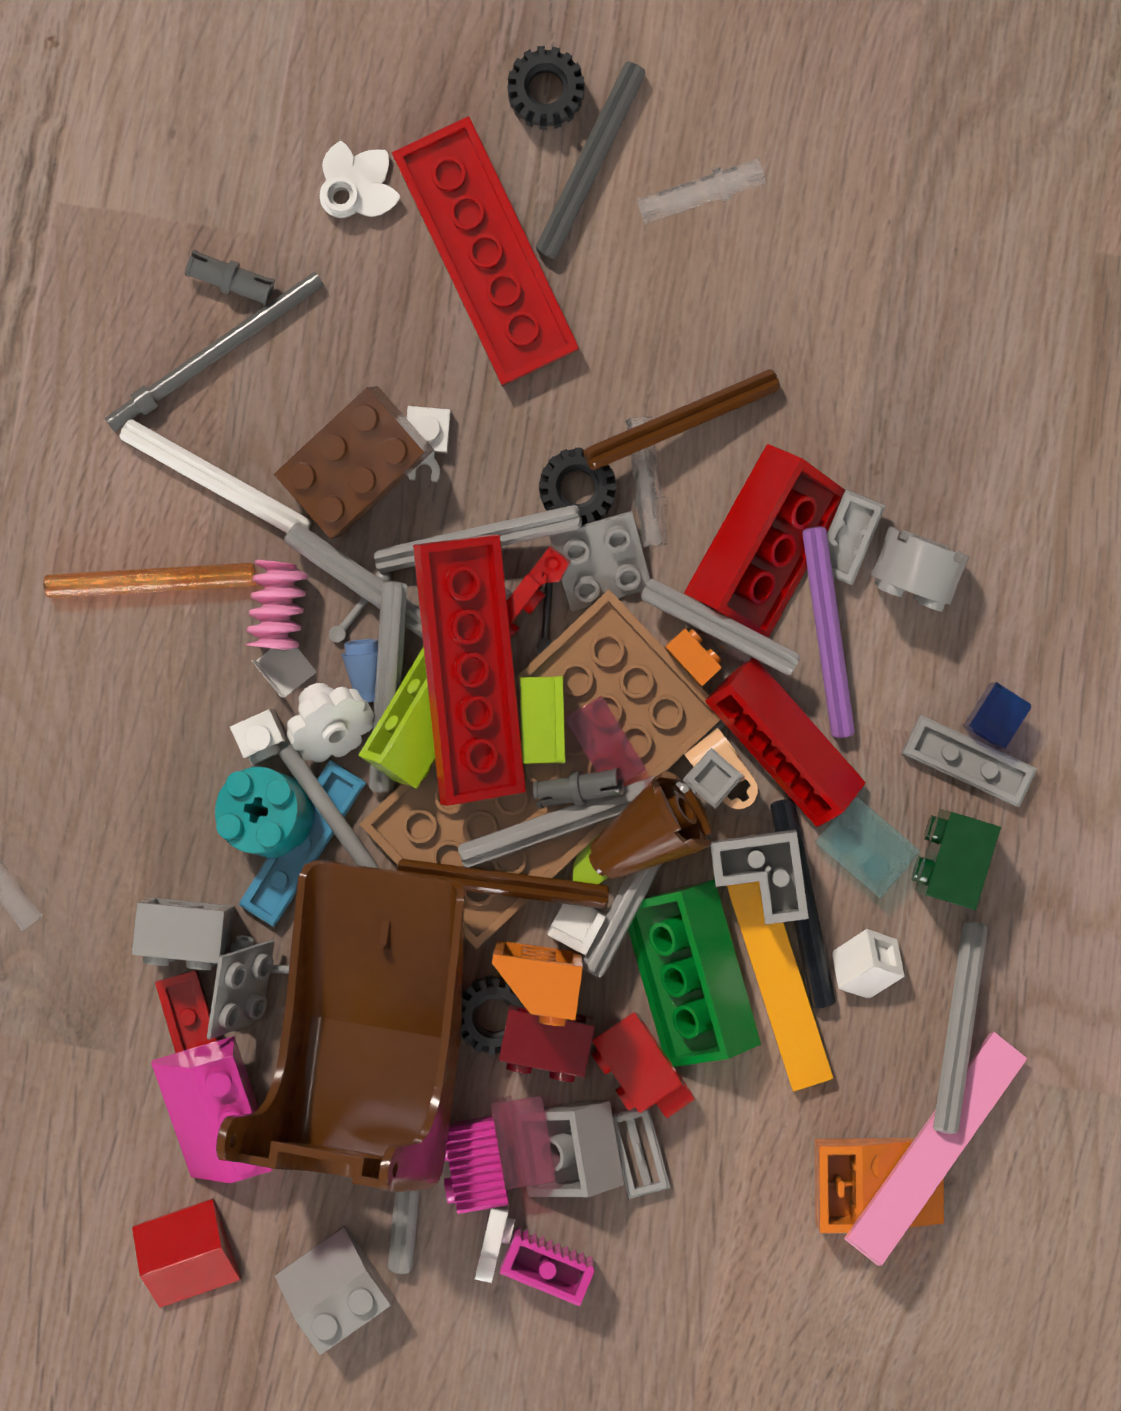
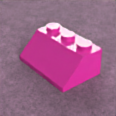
[151,1036,272,1183]

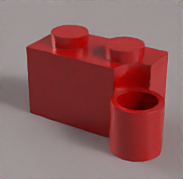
[591,1012,695,1118]

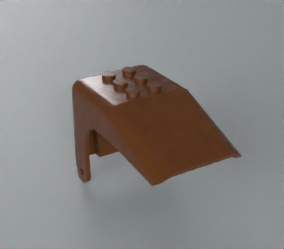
[216,860,465,1192]

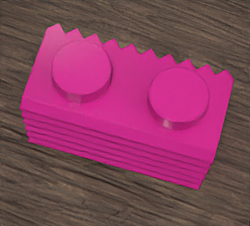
[444,1115,509,1214]
[500,1226,595,1306]

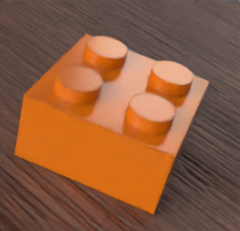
[664,628,722,686]

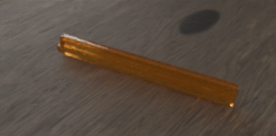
[43,563,256,598]

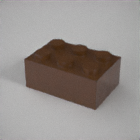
[273,386,435,539]

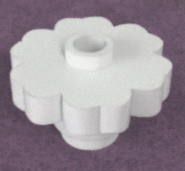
[287,683,374,762]

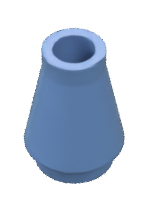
[341,639,378,703]

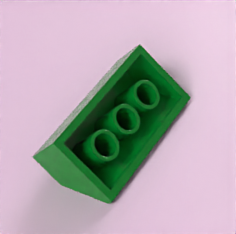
[628,879,762,1067]

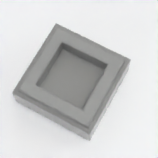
[683,748,744,809]

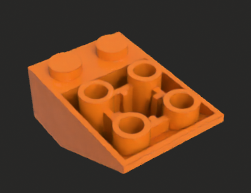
[814,1137,944,1233]

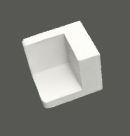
[547,904,606,955]
[832,929,904,998]

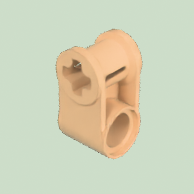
[684,727,758,809]

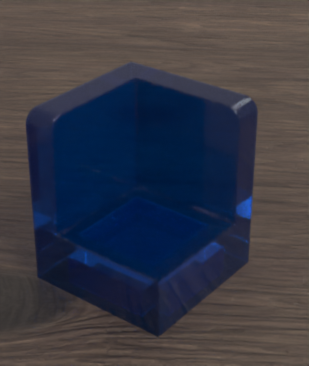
[963,682,1031,749]

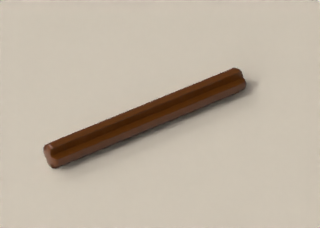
[583,369,780,470]
[397,859,609,909]

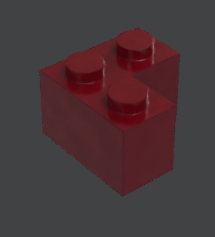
[499,1005,595,1082]

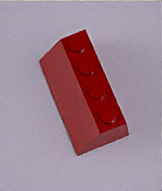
[683,444,845,638]

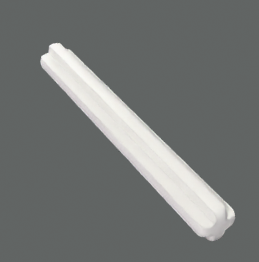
[119,419,312,533]

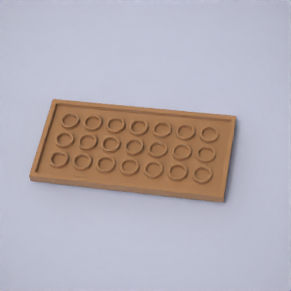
[359,590,721,949]

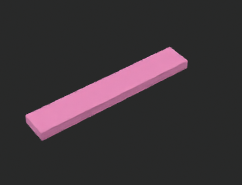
[844,1032,1028,1266]

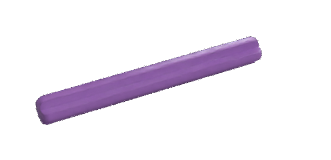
[802,527,855,738]

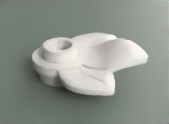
[320,141,400,218]

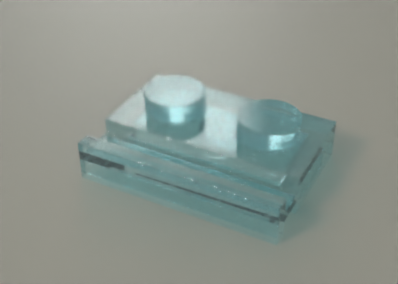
[814,796,921,898]

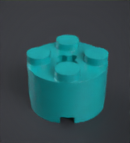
[215,767,314,858]

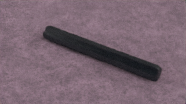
[770,799,836,1009]

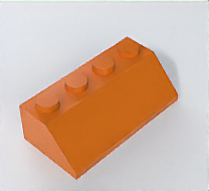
[492,940,583,1026]

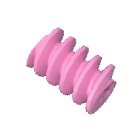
[245,560,308,650]

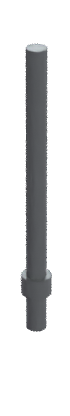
[105,272,324,432]

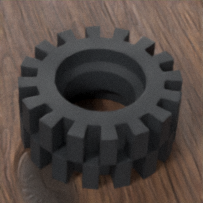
[507,46,585,130]
[539,447,616,525]
[461,975,525,1056]

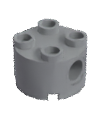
[871,526,970,612]

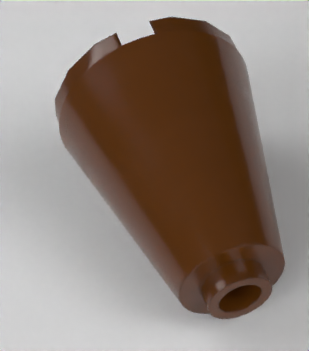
[589,771,712,879]

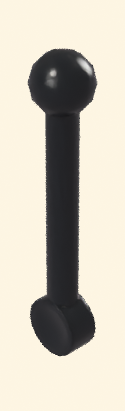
[536,582,553,654]

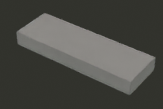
[901,715,1037,807]

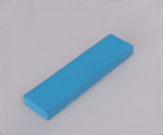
[238,760,367,927]

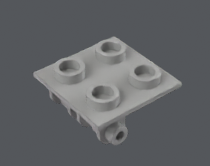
[549,511,650,612]
[207,935,275,1039]

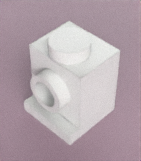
[230,709,290,765]

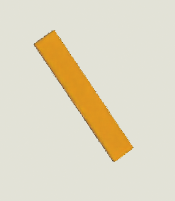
[726,834,834,1092]

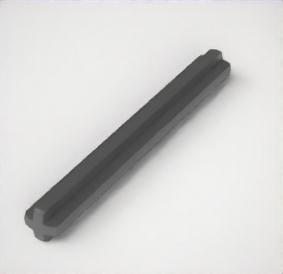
[536,61,645,259]

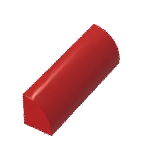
[705,657,866,827]

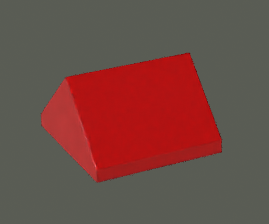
[132,1198,241,1308]

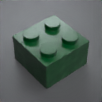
[911,809,1001,911]

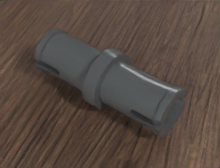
[185,250,275,305]
[533,768,624,809]

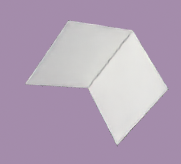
[252,648,317,698]

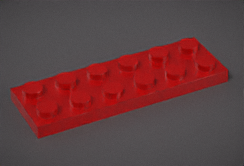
[392,116,579,386]
[413,534,526,806]

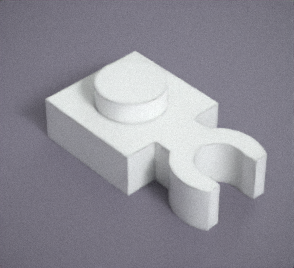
[407,406,451,483]
[475,1205,515,1283]

